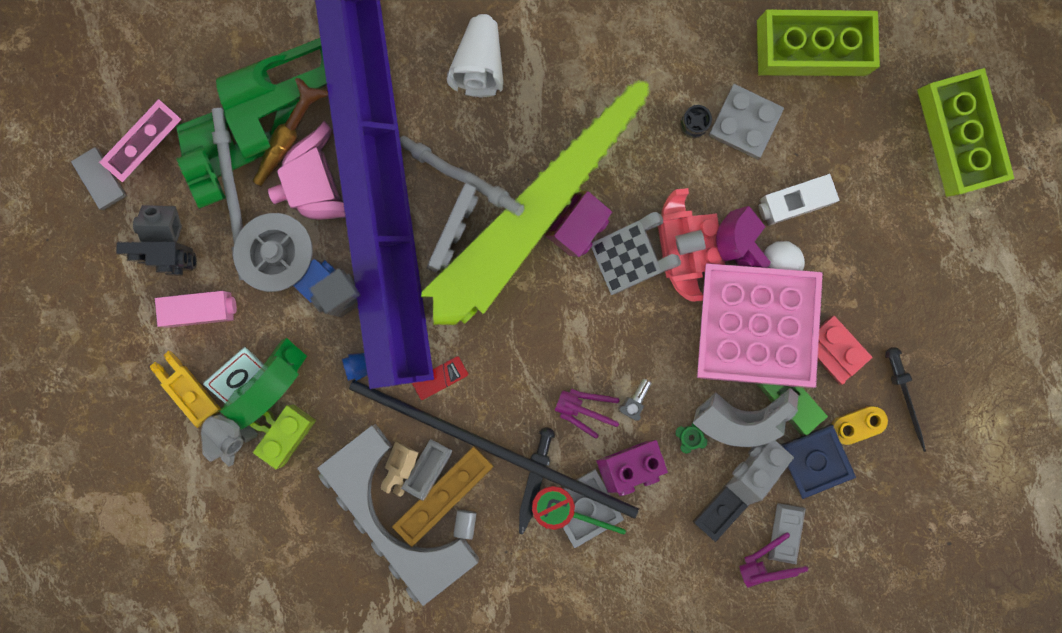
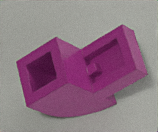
[716,206,771,268]

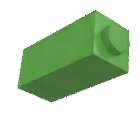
[755,383,828,436]

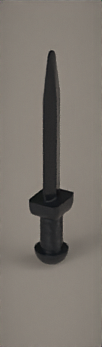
[885,347,926,452]
[519,427,555,535]

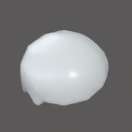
[763,241,805,271]

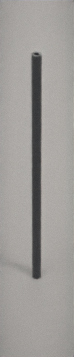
[349,380,639,519]

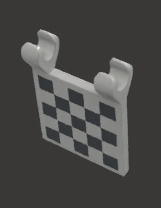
[591,212,681,295]

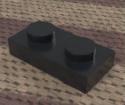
[693,479,749,542]

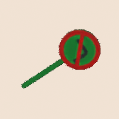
[532,486,626,535]

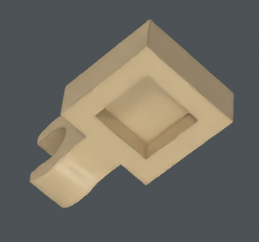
[381,442,418,497]

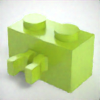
[249,404,317,469]

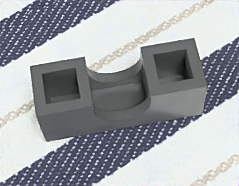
[309,268,360,318]

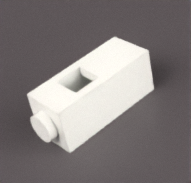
[759,174,840,226]

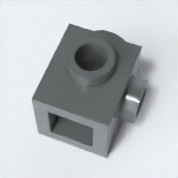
[133,205,182,242]

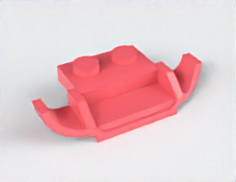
[658,188,725,302]

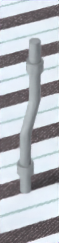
[212,108,243,280]
[400,136,524,216]

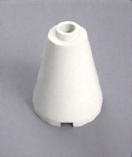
[447,14,504,97]

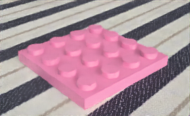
[697,263,823,388]

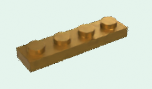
[392,446,494,547]

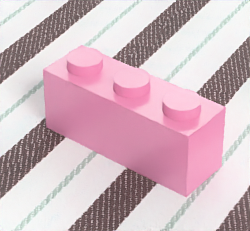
[99,99,181,182]

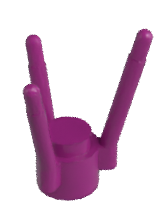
[555,388,620,439]
[740,532,808,588]

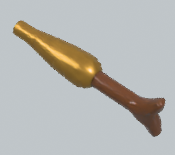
[253,78,328,186]

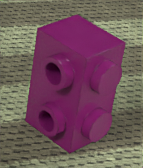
[545,191,612,257]
[596,440,668,496]

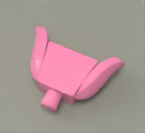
[268,121,345,220]

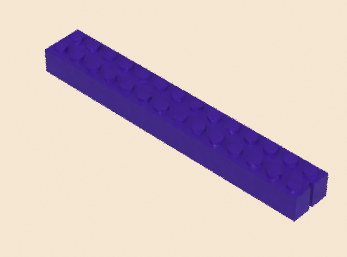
[315,0,434,389]

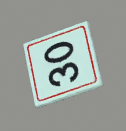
[203,347,264,403]

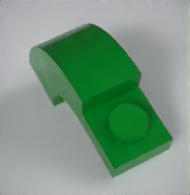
[220,338,307,430]

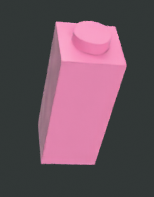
[155,291,237,328]

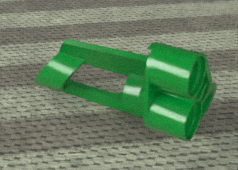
[176,99,299,209]

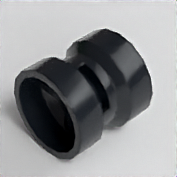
[680,105,712,139]

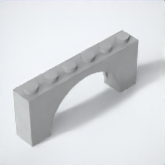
[317,424,479,606]

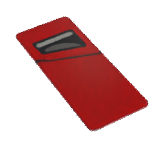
[412,356,468,400]

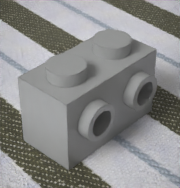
[726,440,794,505]

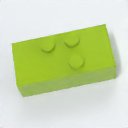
[757,10,880,76]
[917,68,1015,197]

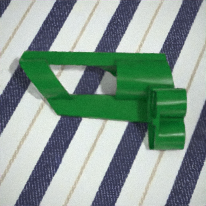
[216,38,327,159]

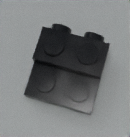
[116,242,197,276]

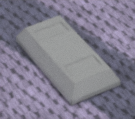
[401,439,452,501]
[768,503,806,564]

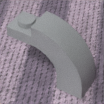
[693,388,799,447]

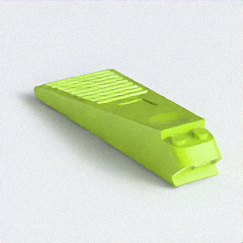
[422,81,649,325]

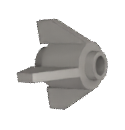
[201,414,258,467]

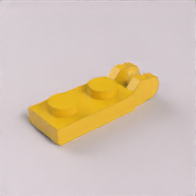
[150,351,221,428]

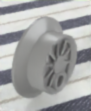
[233,213,313,292]

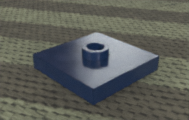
[781,424,856,499]

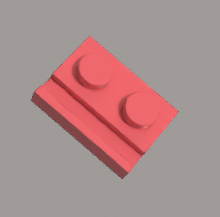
[817,316,873,385]

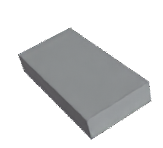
[71,147,127,210]

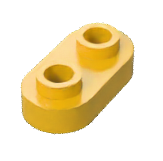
[831,406,888,445]

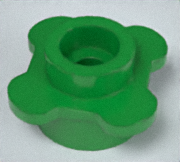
[675,423,708,454]

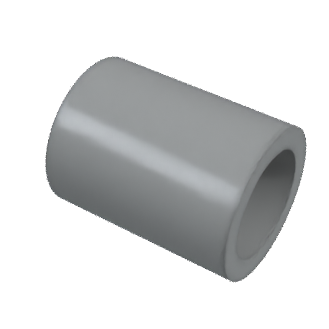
[675,230,706,255]
[453,510,477,539]

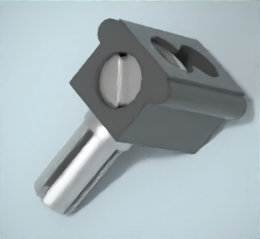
[618,379,652,421]

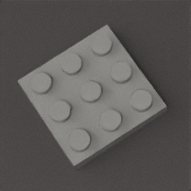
[426,183,478,273]

